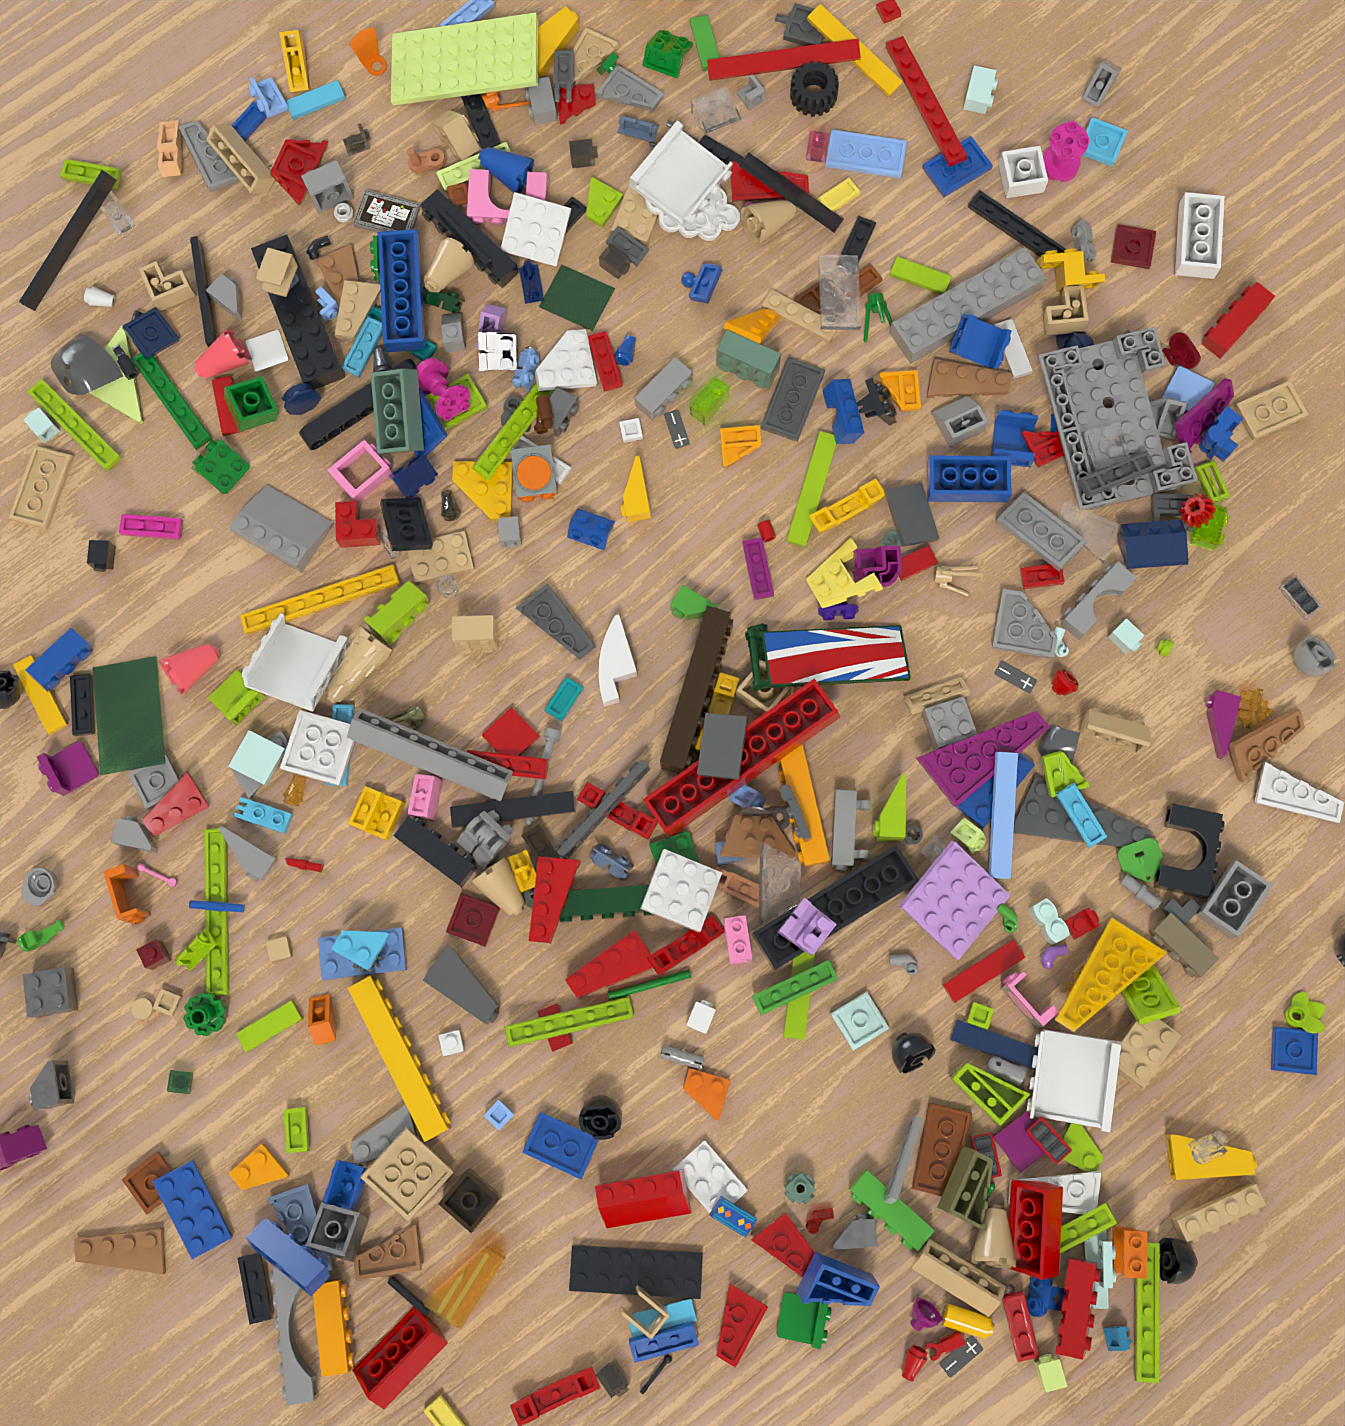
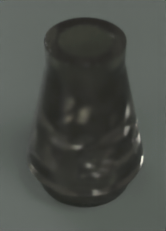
[441,490,461,521]

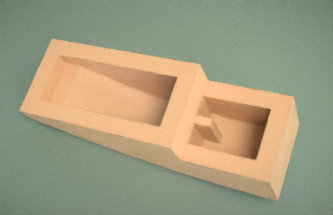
[157,120,182,177]

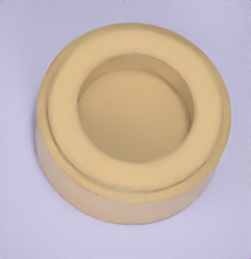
[131,998,154,1020]

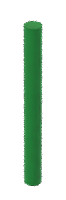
[608,970,691,1000]

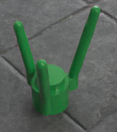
[863,293,893,342]

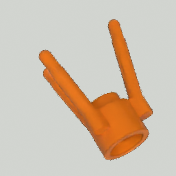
[481,91,531,112]

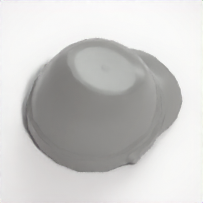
[21,867,58,907]

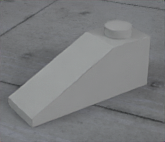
[219,826,277,882]

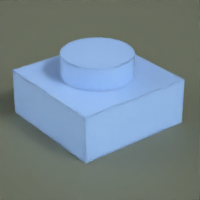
[484,1100,515,1131]

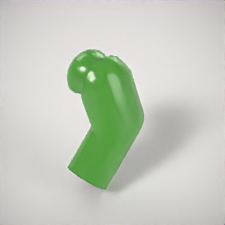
[996,903,1017,933]

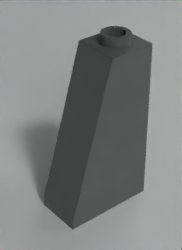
[423,945,500,1025]

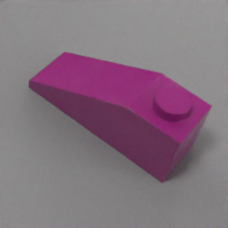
[1205,690,1241,759]

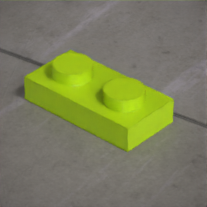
[283,1107,309,1153]

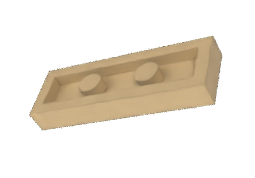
[904,677,970,715]

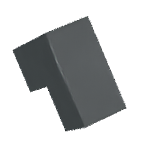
[1161,898,1201,925]

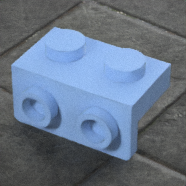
[248,77,288,118]

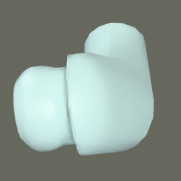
[1054,627,1069,657]

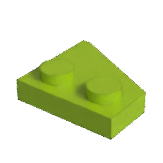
[1041,751,1090,797]
[1062,1123,1104,1172]

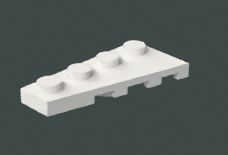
[1007,1171,1101,1215]

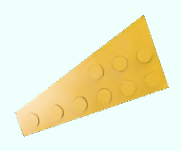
[1055,918,1167,1032]

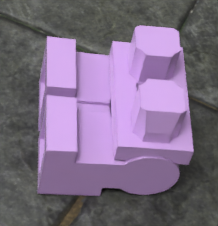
[778,898,837,955]

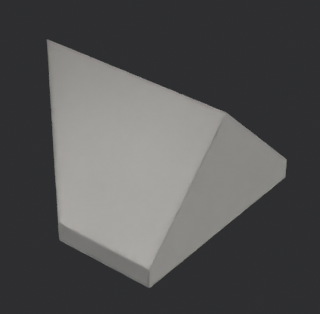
[1150,398,1187,440]

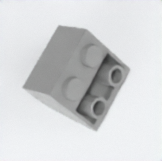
[931,396,989,447]

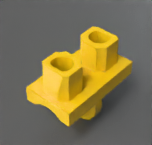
[507,850,536,893]

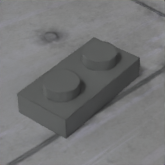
[606,226,649,266]

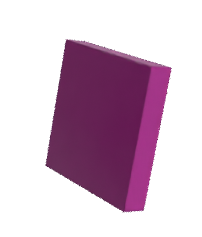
[993,1110,1045,1173]

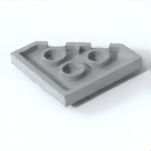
[992,589,1058,659]

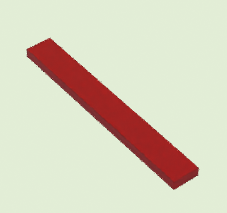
[707,38,861,81]

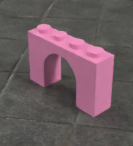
[467,169,549,225]

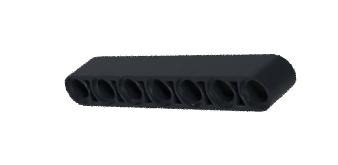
[299,359,418,450]

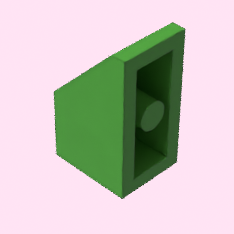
[670,585,717,620]

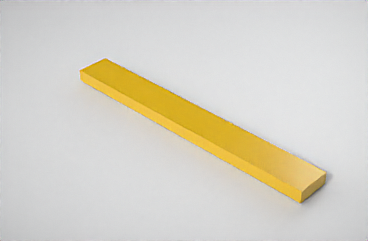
[240,564,400,635]

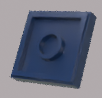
[122,307,179,360]

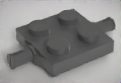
[775,3,825,46]

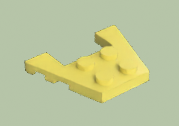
[806,538,883,608]

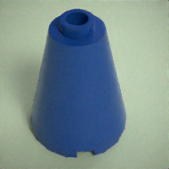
[478,147,534,194]

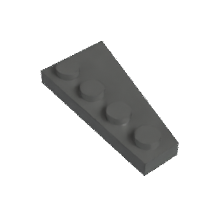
[516,584,596,660]

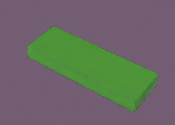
[690,15,720,71]

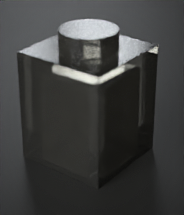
[569,139,598,168]
[599,244,630,279]
[596,1359,630,1398]

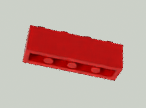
[1202,282,1275,359]

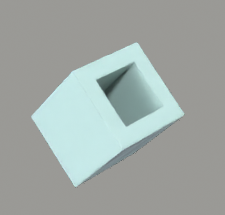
[23,407,60,443]
[1108,618,1145,654]

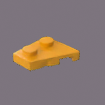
[879,370,921,412]
[720,425,761,468]
[228,1143,290,1190]

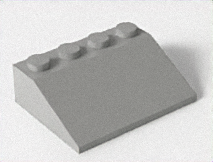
[229,485,334,573]

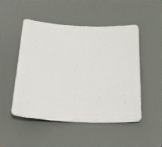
[246,330,289,371]

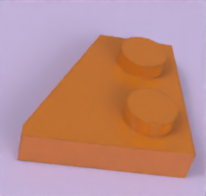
[683,1068,730,1121]

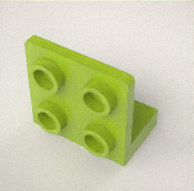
[208,670,265,726]

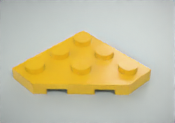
[452,461,513,521]

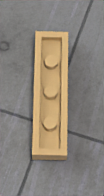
[761,289,839,344]

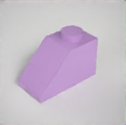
[476,304,507,349]

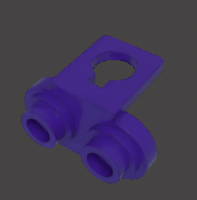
[818,601,859,621]

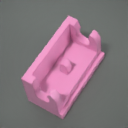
[408,774,442,821]

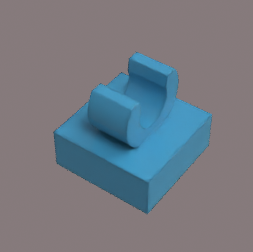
[1103,1326,1132,1351]

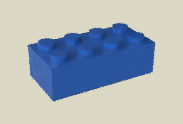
[927,455,1012,503]

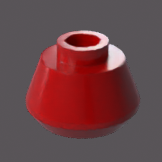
[1052,669,1079,696]

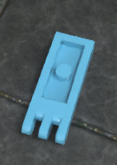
[233,797,293,834]

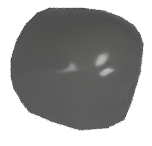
[1037,725,1080,761]

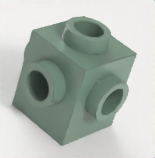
[784,1172,815,1204]

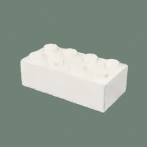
[1175,192,1225,279]

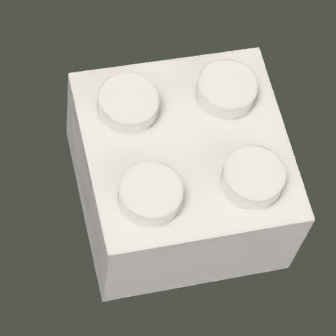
[998,146,1048,198]

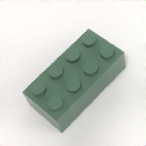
[371,369,424,454]

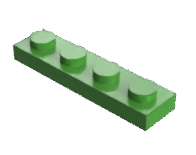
[752,960,838,1015]

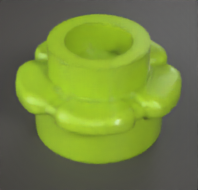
[1157,638,1174,657]

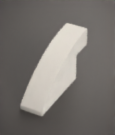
[599,615,637,707]

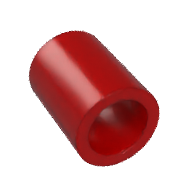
[757,520,776,542]

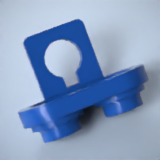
[1027,1277,1066,1317]

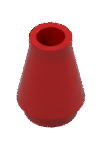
[901,1345,928,1382]

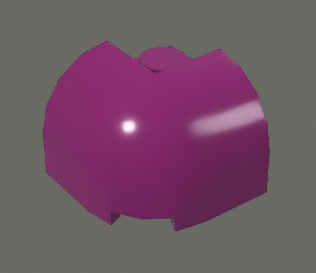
[852,545,902,587]

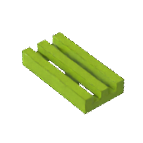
[1194,460,1230,502]

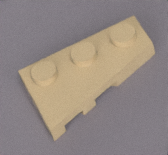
[573,28,619,85]

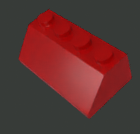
[595,1169,692,1228]
[1008,1180,1063,1280]
[352,1307,448,1409]

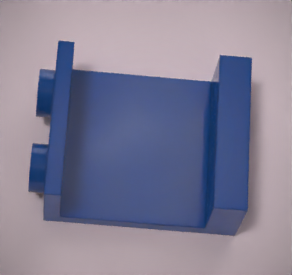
[949,314,1012,369]
[991,410,1038,468]

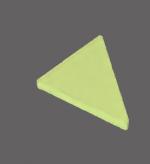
[89,326,143,425]

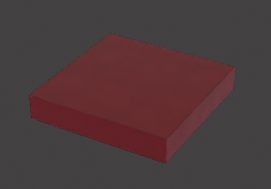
[1111,224,1156,269]
[446,893,500,947]

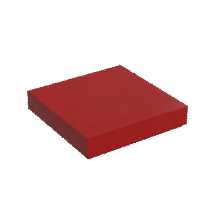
[482,707,540,755]

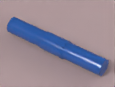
[189,900,245,913]

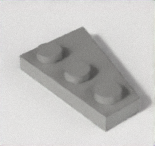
[596,64,664,111]

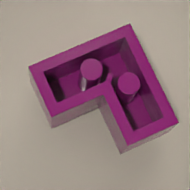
[0,1124,47,1171]

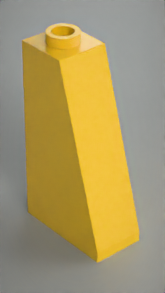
[538,6,579,79]
[1165,1134,1257,1180]

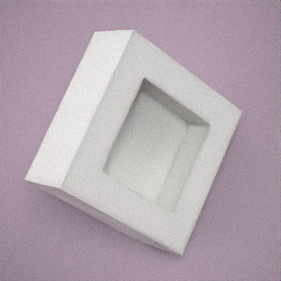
[619,418,643,443]
[438,1030,465,1056]

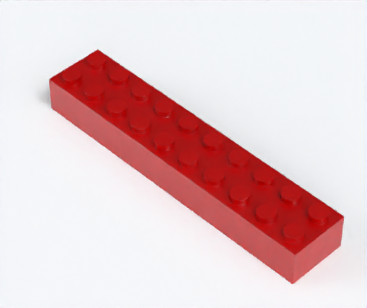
[643,679,841,837]

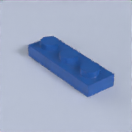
[629,1321,699,1363]

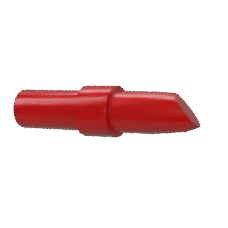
[285,858,323,873]

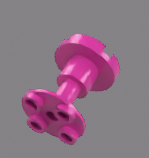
[1043,121,1090,182]
[416,358,470,421]

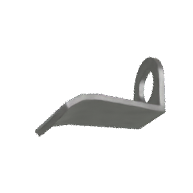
[740,806,790,830]

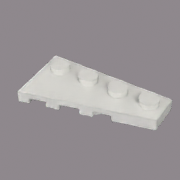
[1254,762,1344,823]

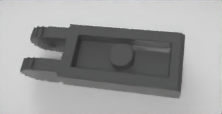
[554,50,574,102]
[779,785,812,842]

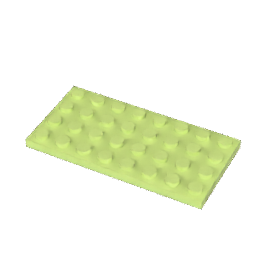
[391,12,538,106]

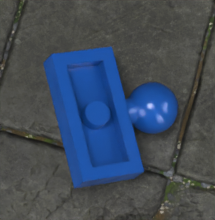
[681,263,723,304]

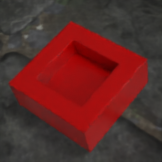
[876,0,901,24]

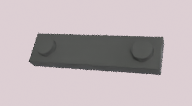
[1078,451,1156,498]

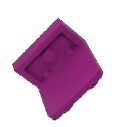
[37,742,99,796]

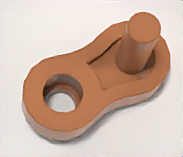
[407,148,447,174]

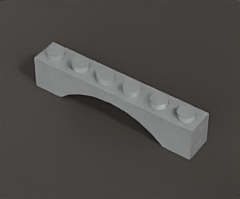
[270,1267,318,1406]

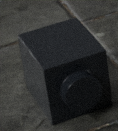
[87,540,116,572]

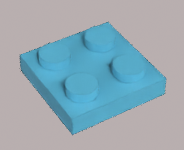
[1082,117,1128,167]

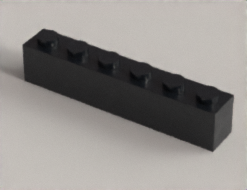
[420,189,519,288]

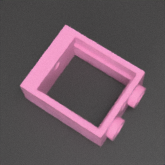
[328,440,393,504]

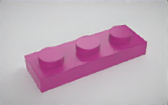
[119,514,183,540]

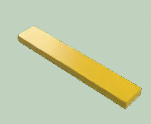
[807,4,903,97]

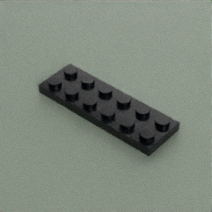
[569,1245,703,1299]

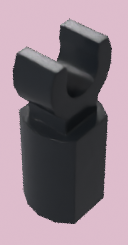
[112,344,139,380]

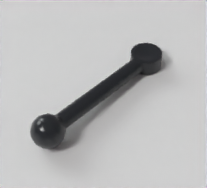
[639,1354,672,1395]

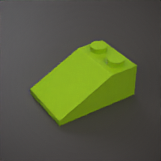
[872,774,907,843]

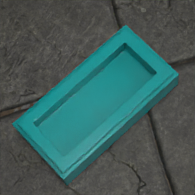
[544,676,584,722]

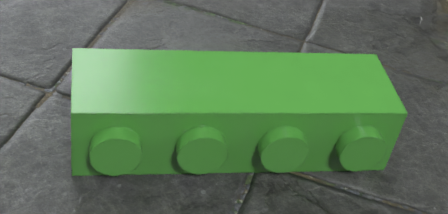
[849,1169,935,1251]

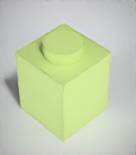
[1034,1354,1067,1392]

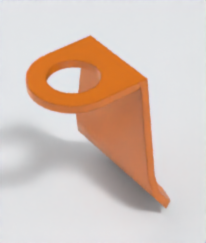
[349,27,387,76]

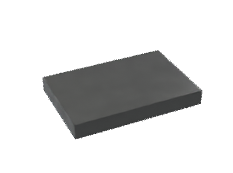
[884,483,939,547]
[697,713,748,780]

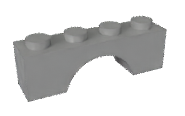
[1061,561,1137,640]

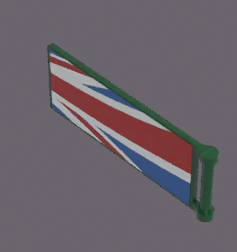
[745,625,911,690]

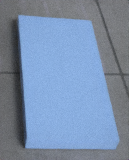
[825,129,907,179]

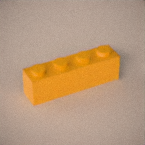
[313,1278,355,1377]

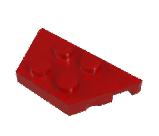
[271,139,328,205]

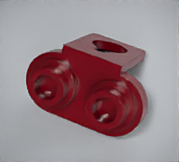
[1162,332,1201,369]

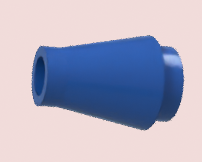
[615,335,636,366]

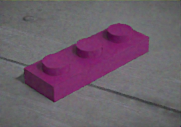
[742,537,774,600]

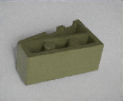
[937,1146,993,1231]

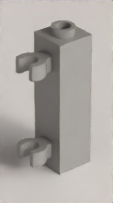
[831,790,871,871]

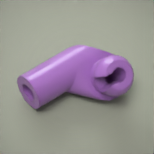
[1041,944,1068,969]

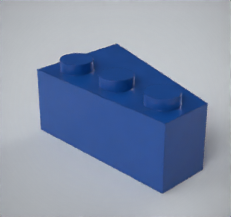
[796,1252,880,1306]

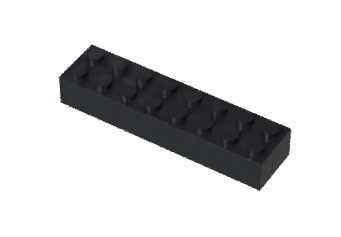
[251,235,345,389]
[752,845,919,971]

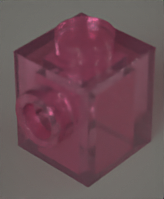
[806,131,829,163]

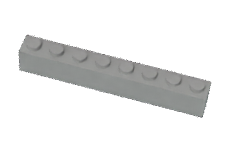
[347,708,513,801]

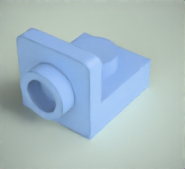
[315,287,339,322]
[729,785,765,816]

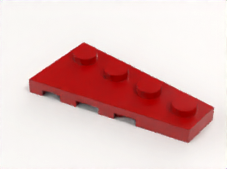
[730,161,809,202]

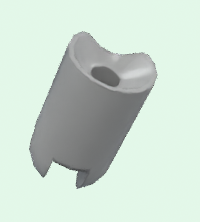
[986,1056,1026,1087]

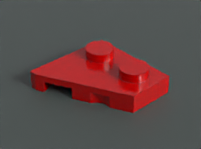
[557,84,596,125]
[1021,431,1065,468]

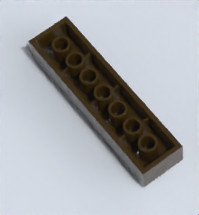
[660,606,734,774]

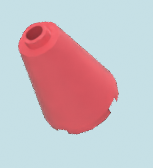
[194,328,251,379]
[159,643,220,695]

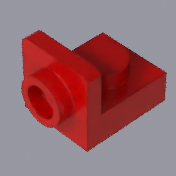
[1064,907,1100,940]

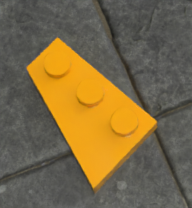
[724,308,781,344]

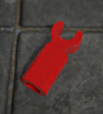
[925,1331,966,1361]

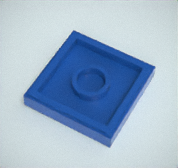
[1271,1027,1318,1075]

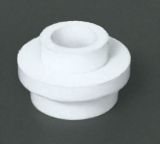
[334,203,354,222]

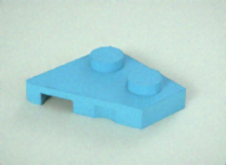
[331,930,390,971]

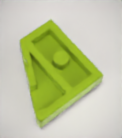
[586,177,623,228]

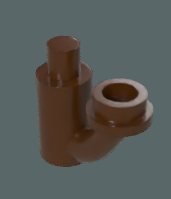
[534,395,554,434]

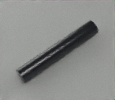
[387,1276,431,1317]

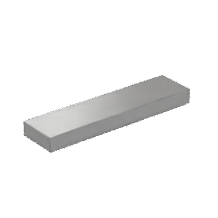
[884,1116,923,1204]

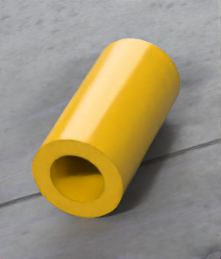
[942,1304,995,1339]

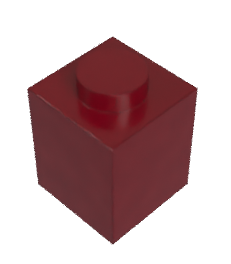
[136,939,172,970]

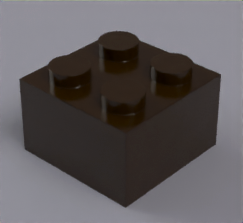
[438,1168,503,1233]

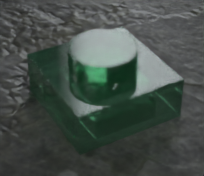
[167,1070,194,1094]

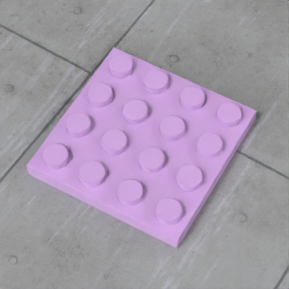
[899,841,1011,960]

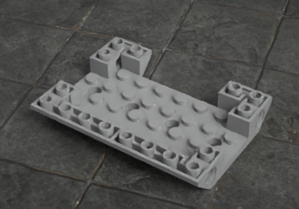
[1038,327,1197,510]

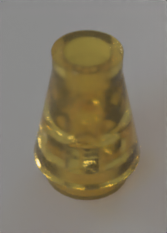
[283,774,306,806]

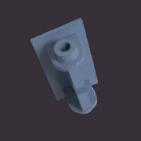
[617,115,659,143]
[589,844,634,880]

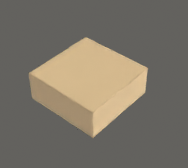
[266,936,292,963]
[152,989,182,1017]

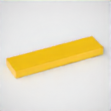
[13,655,68,735]

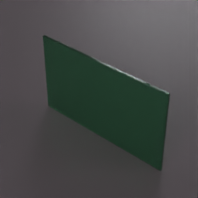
[93,656,166,775]

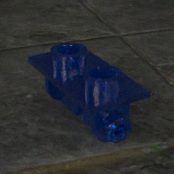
[519,261,544,304]

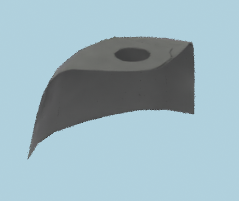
[51,334,123,395]

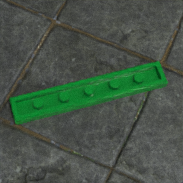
[131,353,213,450]

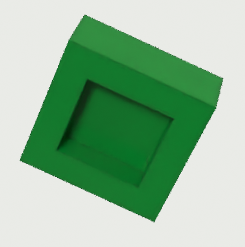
[596,52,619,76]

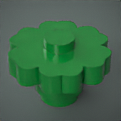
[183,992,228,1036]

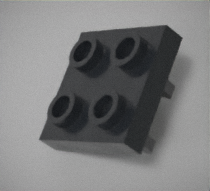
[857,377,897,426]

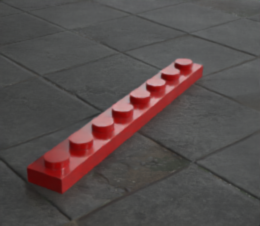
[885,36,967,167]

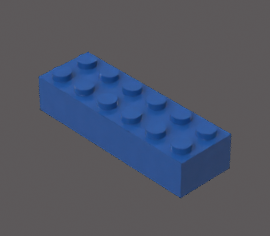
[378,229,426,353]

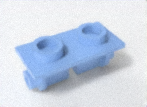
[512,346,540,391]

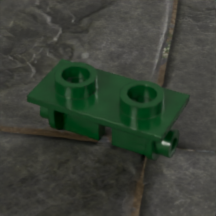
[423,287,465,314]

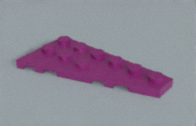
[916,711,1050,807]

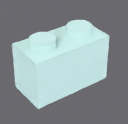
[963,66,998,114]

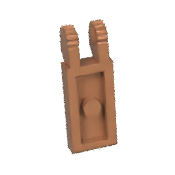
[713,866,768,909]

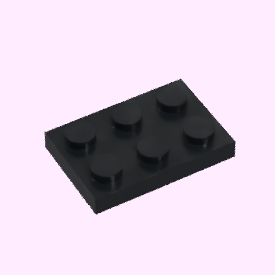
[380,497,433,551]

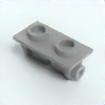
[1071,219,1096,262]

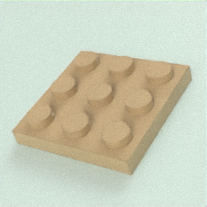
[360,1127,454,1221]

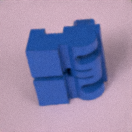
[1199,406,1243,462]

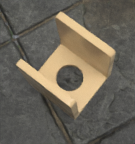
[256,248,298,297]
[619,1285,670,1339]

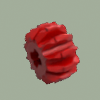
[1179,493,1216,529]

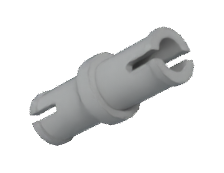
[1120,874,1163,911]
[660,1045,705,1070]

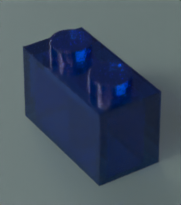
[389,453,438,498]

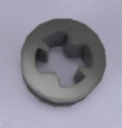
[904,825,923,845]

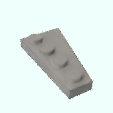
[178,120,240,192]

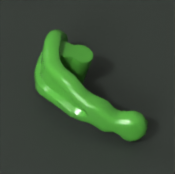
[17,920,65,952]

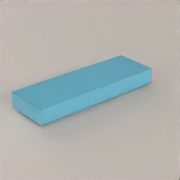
[285,80,345,120]
[341,316,383,378]
[1055,783,1107,848]
[629,1298,697,1337]

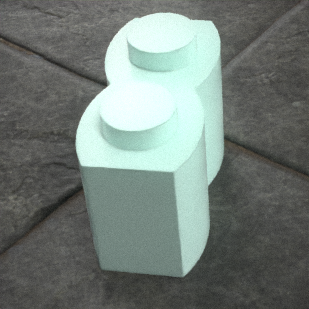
[1029,898,1069,945]

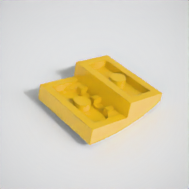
[348,786,405,841]

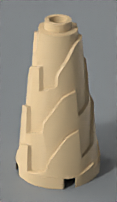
[326,626,394,704]

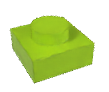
[966,1002,994,1030]

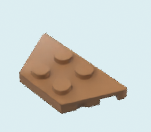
[720,815,796,859]

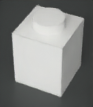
[686,1000,716,1034]

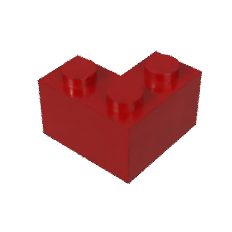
[335,501,381,548]

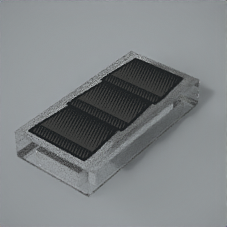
[1278,575,1323,620]

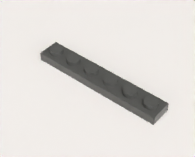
[557,760,650,859]

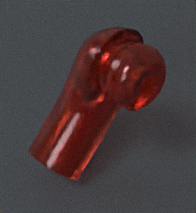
[806,1208,834,1234]

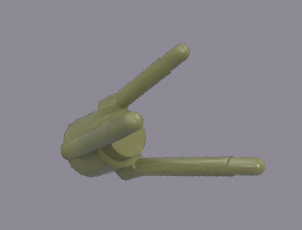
[385,705,425,730]

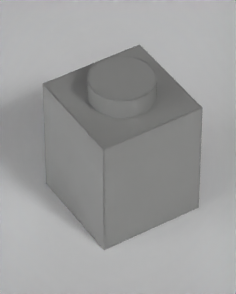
[498,516,522,549]

